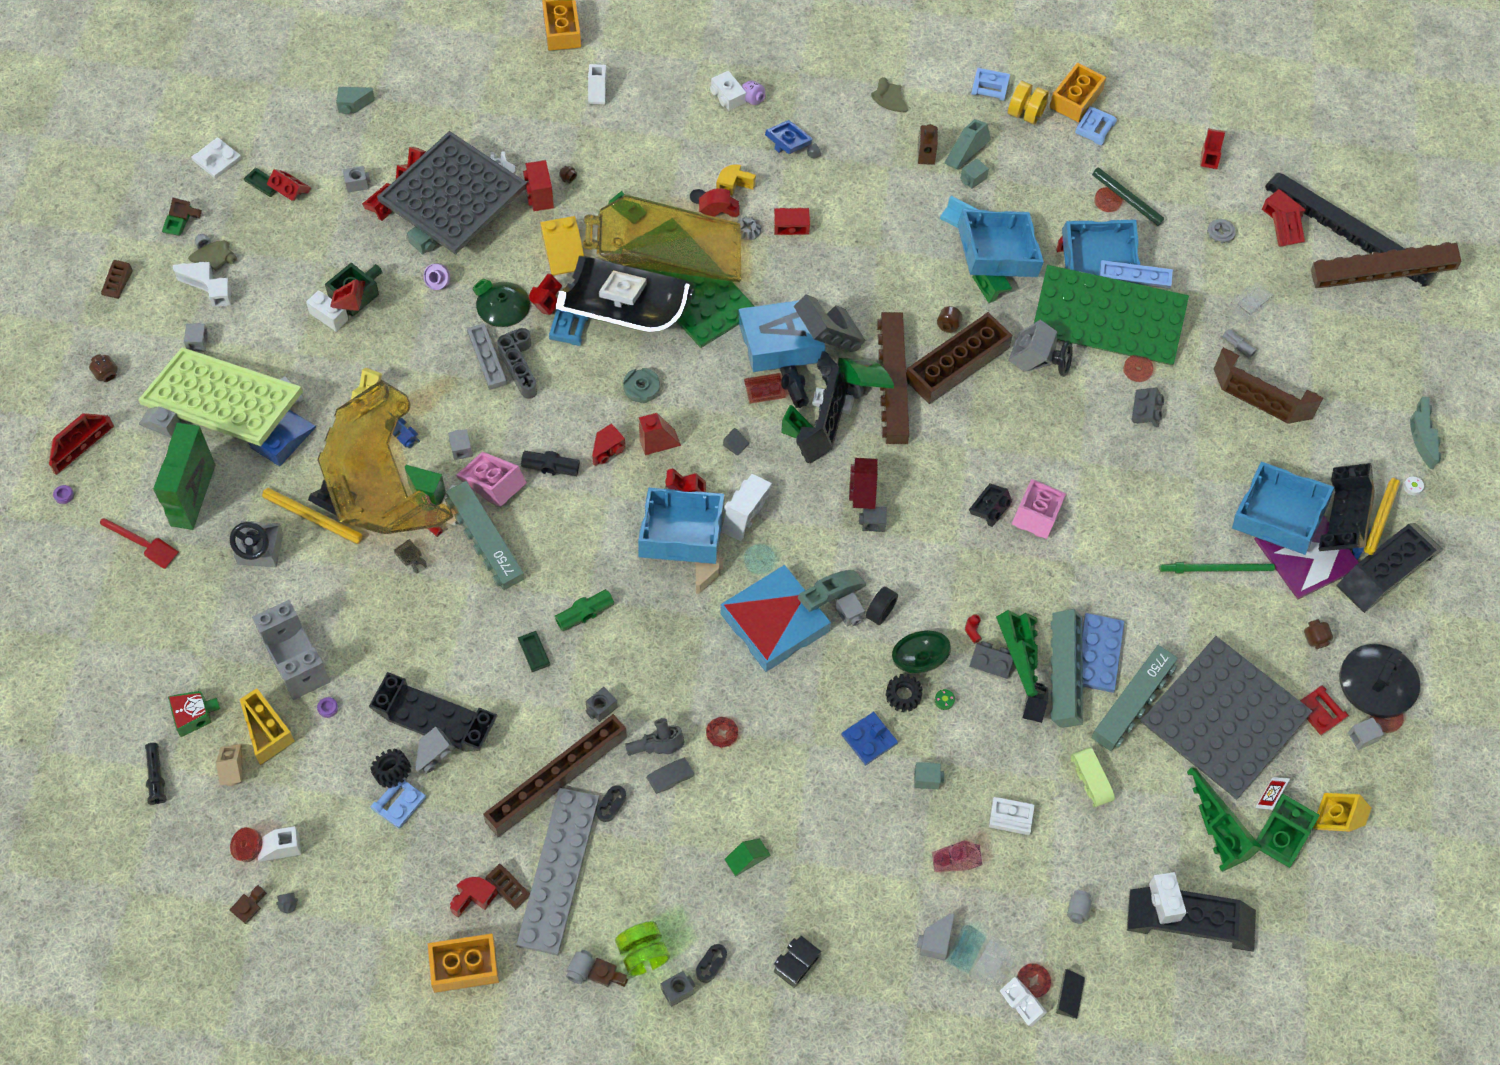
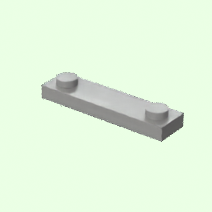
[467,323,507,390]

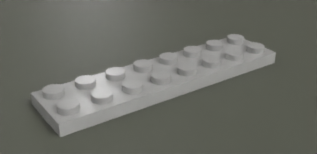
[516,788,599,956]

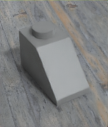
[139,406,181,438]
[917,914,954,960]

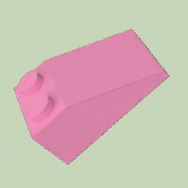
[456,452,526,507]
[1012,479,1066,539]

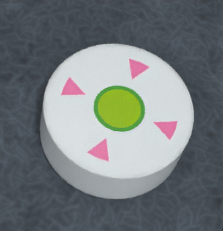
[1403,477,1424,496]

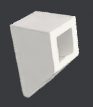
[588,64,607,104]
[257,826,301,862]

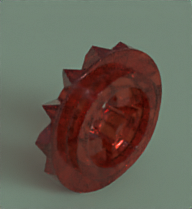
[706,717,738,749]
[1017,964,1051,998]

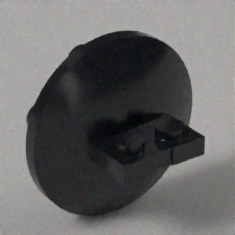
[1339,644,1420,718]

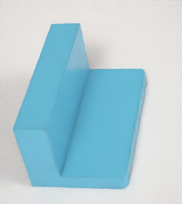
[940,196,978,228]

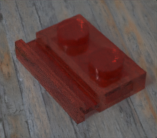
[744,373,786,404]

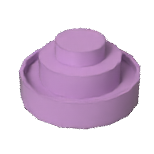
[423,263,450,290]

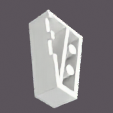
[721,474,772,542]

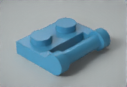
[549,309,589,346]

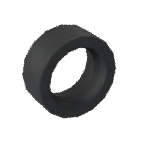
[866,586,898,625]

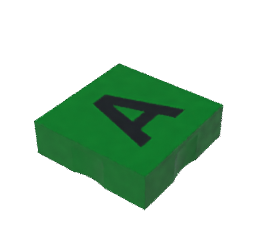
[153,422,216,530]

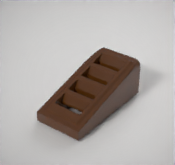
[101,260,133,299]
[485,863,530,910]

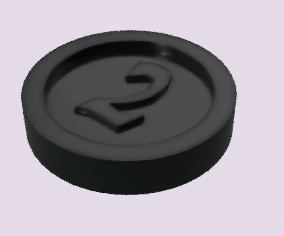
[690,189,706,204]

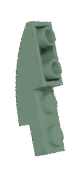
[1410,396,1441,469]
[798,570,866,612]

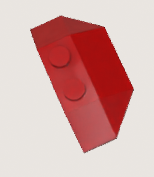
[49,413,114,475]

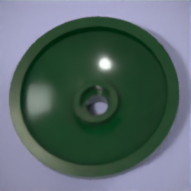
[476,282,530,327]
[892,630,951,673]

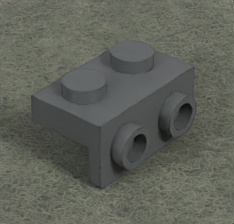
[1131,387,1164,427]
[969,641,1013,679]

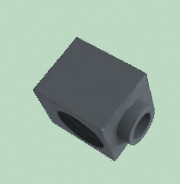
[859,507,887,532]
[585,687,618,722]
[660,971,695,1007]

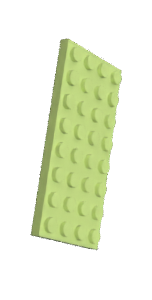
[138,347,303,446]

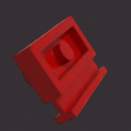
[1272,207,1305,247]

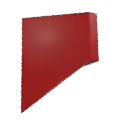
[330,279,366,311]

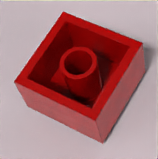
[523,160,554,212]

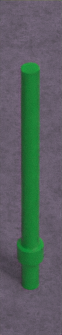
[1159,562,1275,574]

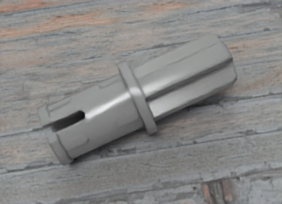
[1223,329,1256,359]

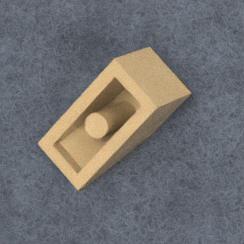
[696,551,723,594]
[216,744,243,786]

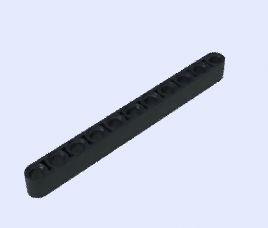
[1265,173,1437,287]

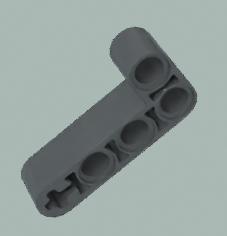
[497,328,537,399]

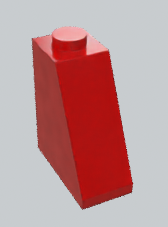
[639,413,681,455]

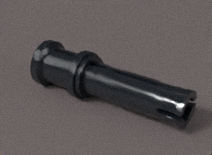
[145,742,167,805]

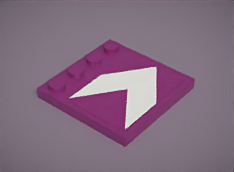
[1254,516,1359,600]

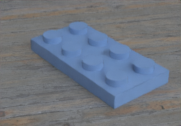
[1082,613,1124,693]

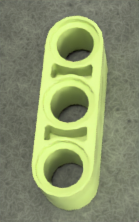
[1070,748,1115,807]

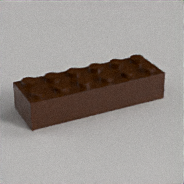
[906,312,1013,404]

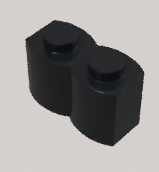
[774,936,821,988]

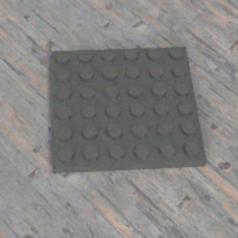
[377,131,527,255]
[1140,636,1312,800]

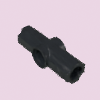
[779,365,809,408]
[521,450,580,477]

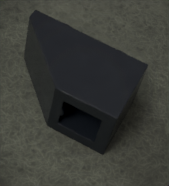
[1022,682,1048,723]

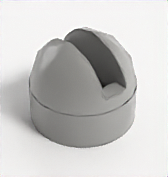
[195,234,211,249]

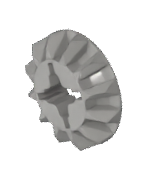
[733,216,761,240]
[1207,219,1236,244]

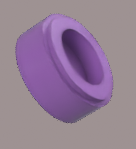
[53,485,74,504]
[317,697,338,718]

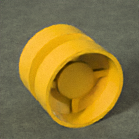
[1008,81,1049,125]

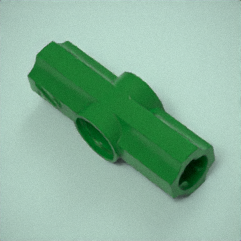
[555,589,614,631]

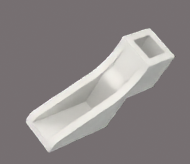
[173,262,231,307]

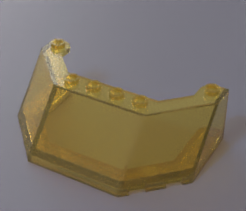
[317,380,453,534]

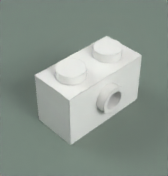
[710,71,746,111]
[306,290,348,332]
[1149,872,1186,924]

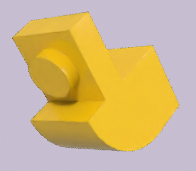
[716,164,756,196]

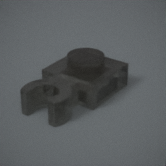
[394,539,427,574]

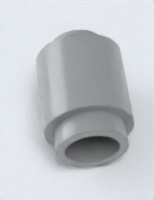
[1067,890,1092,924]
[566,950,595,984]

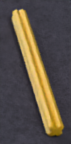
[1364,477,1400,555]
[262,488,363,544]

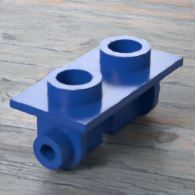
[385,413,420,448]

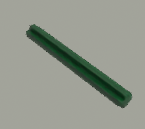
[1092,167,1164,226]

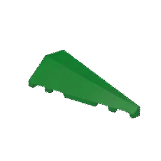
[996,610,1038,696]
[1187,767,1262,872]

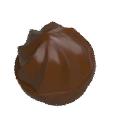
[559,166,577,184]

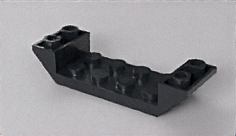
[796,351,848,464]
[1318,463,1375,552]
[1336,523,1443,613]
[369,672,498,752]
[1127,887,1256,952]

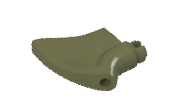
[871,77,908,113]
[188,240,237,271]

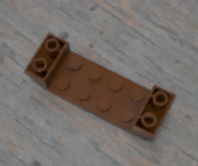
[1214,347,1324,424]

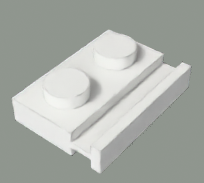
[989,797,1034,835]

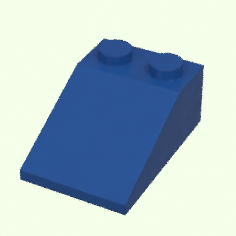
[248,410,316,467]

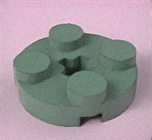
[623,368,660,403]

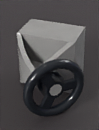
[1008,320,1073,377]
[230,521,283,568]

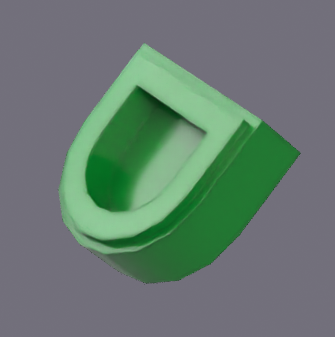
[472,278,494,296]

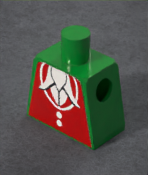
[168,691,220,737]

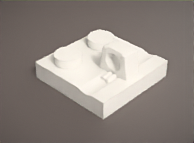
[191,137,242,179]
[599,270,647,307]

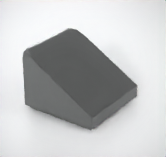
[723,428,749,456]

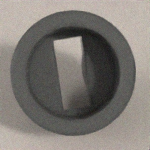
[807,143,821,159]

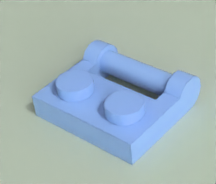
[971,68,1010,101]
[1075,106,1117,145]
[370,779,426,829]

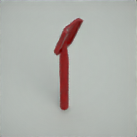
[100,518,179,569]

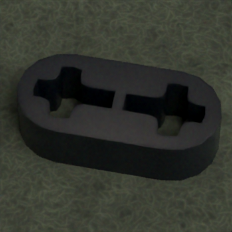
[596,785,626,822]
[696,944,727,983]

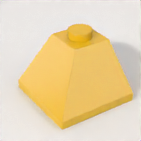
[1313,793,1372,832]

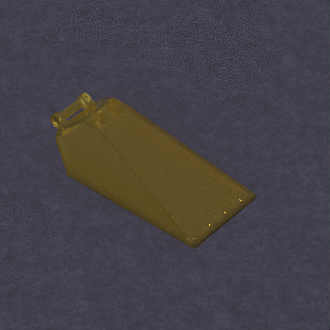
[583,194,741,283]

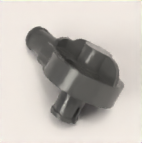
[625,718,685,756]

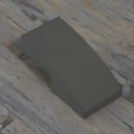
[646,757,695,794]

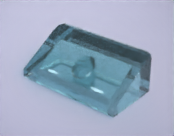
[946,925,986,974]

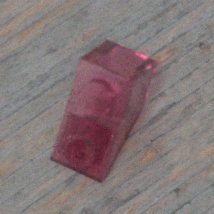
[932,840,983,872]

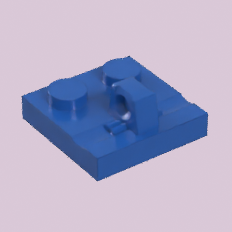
[765,120,813,154]
[841,711,898,766]

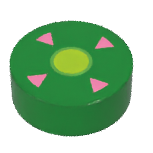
[934,689,955,710]

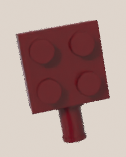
[849,458,878,509]

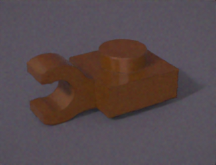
[168,197,202,220]
[229,885,267,924]
[588,958,628,987]

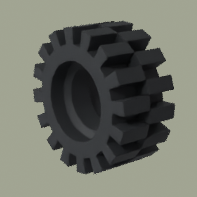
[886,674,923,712]
[370,749,411,788]

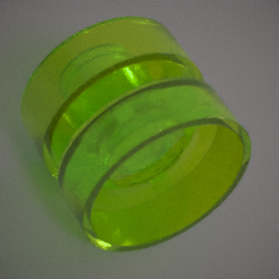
[615,921,670,976]

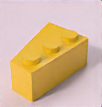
[239,688,295,765]

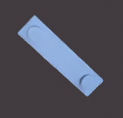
[1099,260,1173,289]

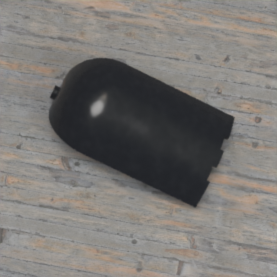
[556,256,696,331]

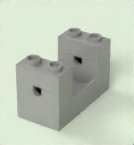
[252,600,330,700]

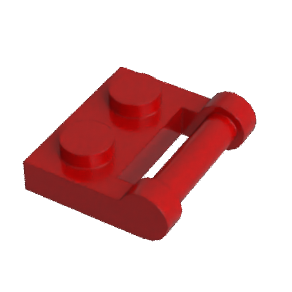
[1300,685,1349,736]

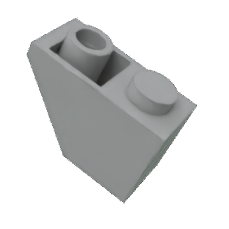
[415,727,455,774]

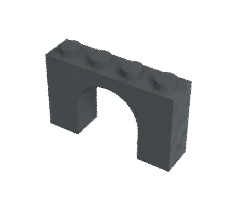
[793,294,866,352]

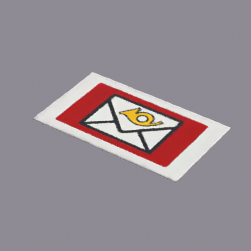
[1255,777,1290,810]

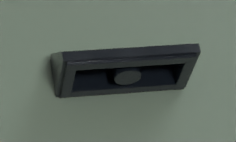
[1056,969,1085,1019]

